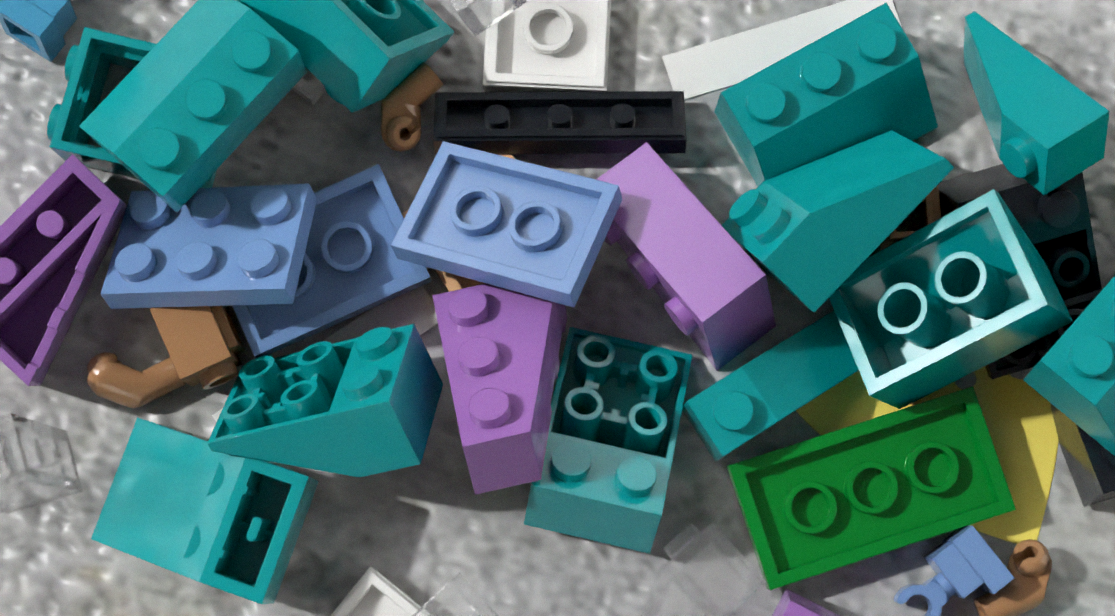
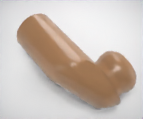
[380,62,443,152]
[87,352,186,408]
[974,539,1052,616]

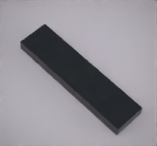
[433,91,687,155]

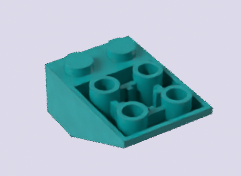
[207,324,443,478]
[524,327,693,554]
[91,417,319,604]

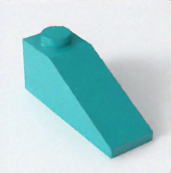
[963,11,1110,195]
[682,311,859,462]

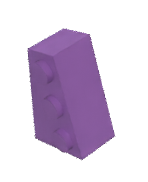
[596,142,776,371]
[0,154,127,386]
[432,283,567,495]

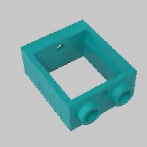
[47,27,217,188]

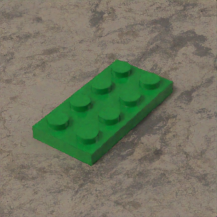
[726,386,1016,590]

